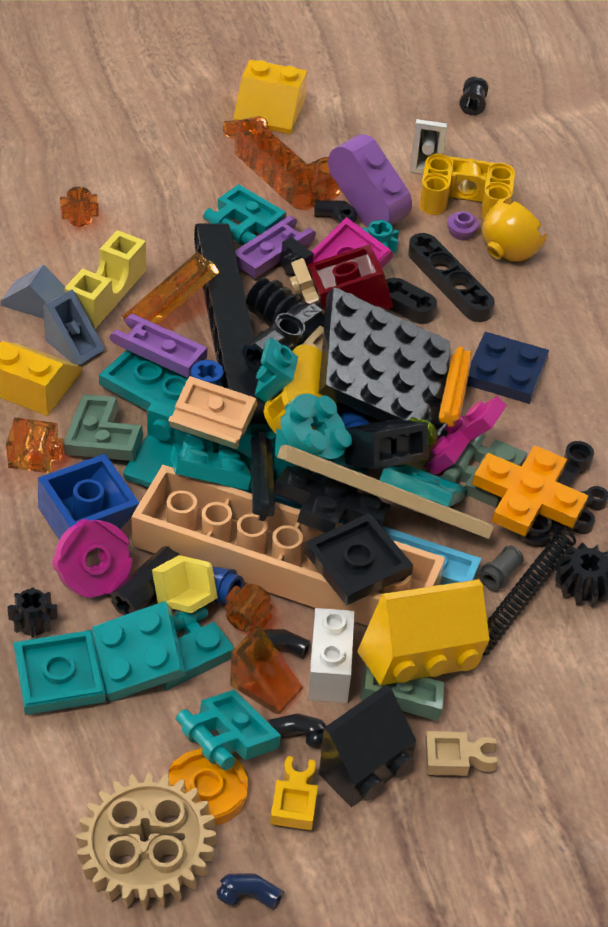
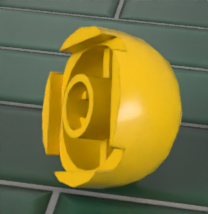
[482,198,547,262]

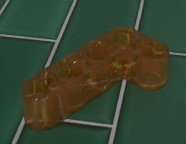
[235,119,341,210]

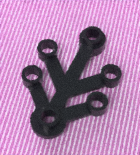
[518,441,608,545]

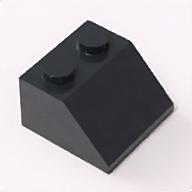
[319,684,416,808]

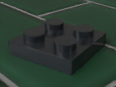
[304,513,413,606]

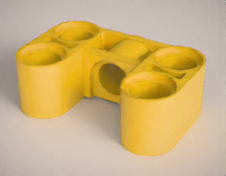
[419,154,515,220]

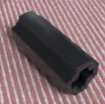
[111,546,180,615]

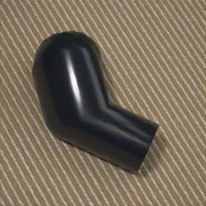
[268,713,326,747]

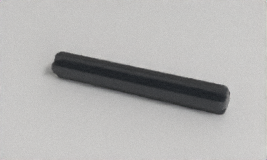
[250,432,275,521]

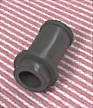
[480,545,524,590]

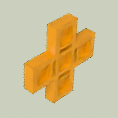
[472,445,589,537]

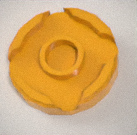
[168,748,248,826]

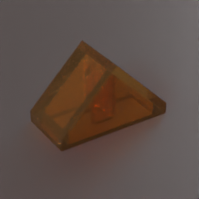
[230,626,304,714]

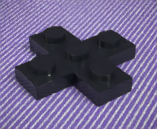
[274,466,391,533]

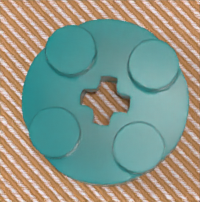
[281,394,352,462]

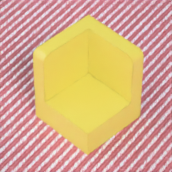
[152,555,218,613]

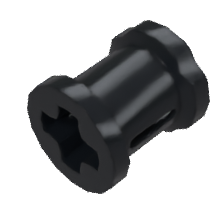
[459,77,489,115]

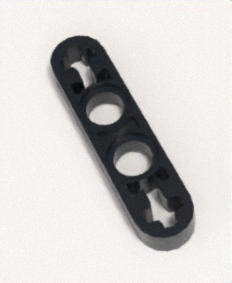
[408,233,494,322]

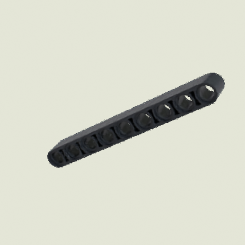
[194,223,267,424]

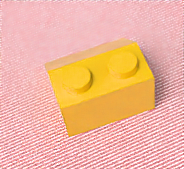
[233,60,307,134]
[0,341,82,416]

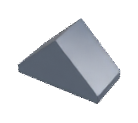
[1,265,65,319]
[43,289,105,366]

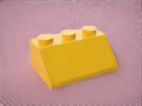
[357,579,490,686]

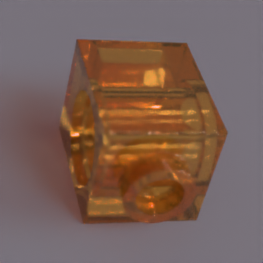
[6,417,64,473]

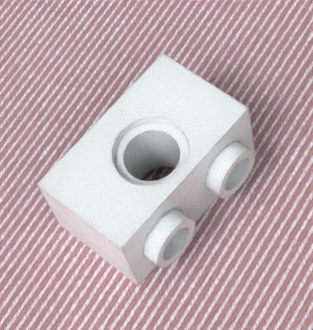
[308,608,355,703]

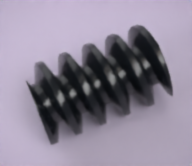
[246,278,310,327]

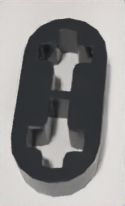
[386,277,437,324]

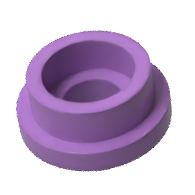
[447,211,479,240]

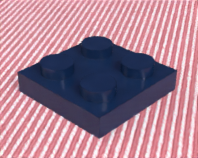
[467,331,549,404]

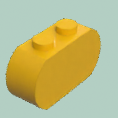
[263,344,337,434]

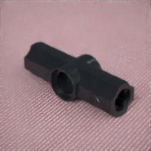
[242,303,325,372]

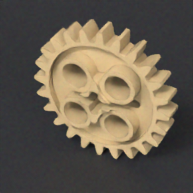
[76,772,217,909]

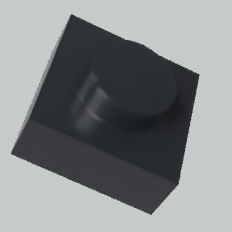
[281,237,314,278]

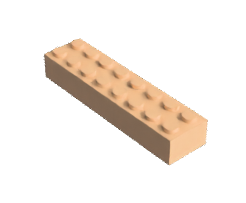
[131,465,445,626]

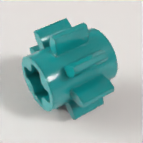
[362,220,399,253]

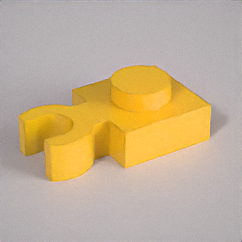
[270,756,318,830]

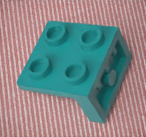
[123,400,219,487]

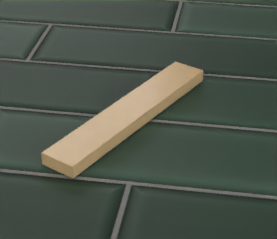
[277,444,494,539]

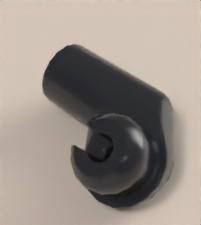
[314,200,357,223]
[250,629,311,659]

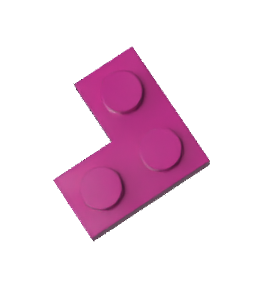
[424,396,507,475]

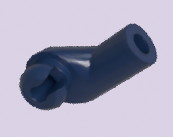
[216,873,284,910]

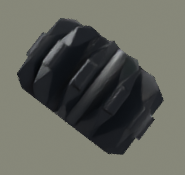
[555,542,608,607]

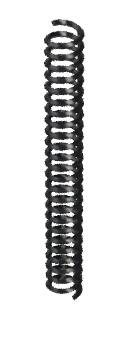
[483,526,577,656]

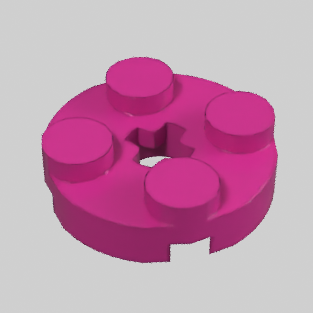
[52,519,132,598]

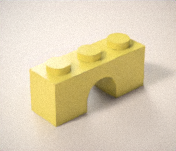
[64,230,146,329]

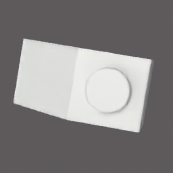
[410,119,447,174]

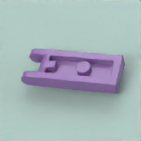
[235,216,316,278]
[110,314,207,378]

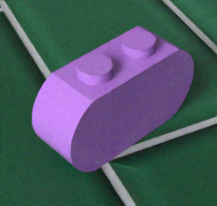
[328,134,412,228]

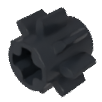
[7,587,58,638]

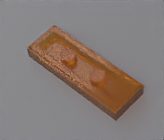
[122,252,219,325]

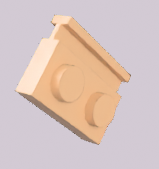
[168,376,258,450]

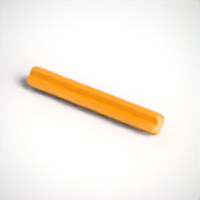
[439,347,472,427]

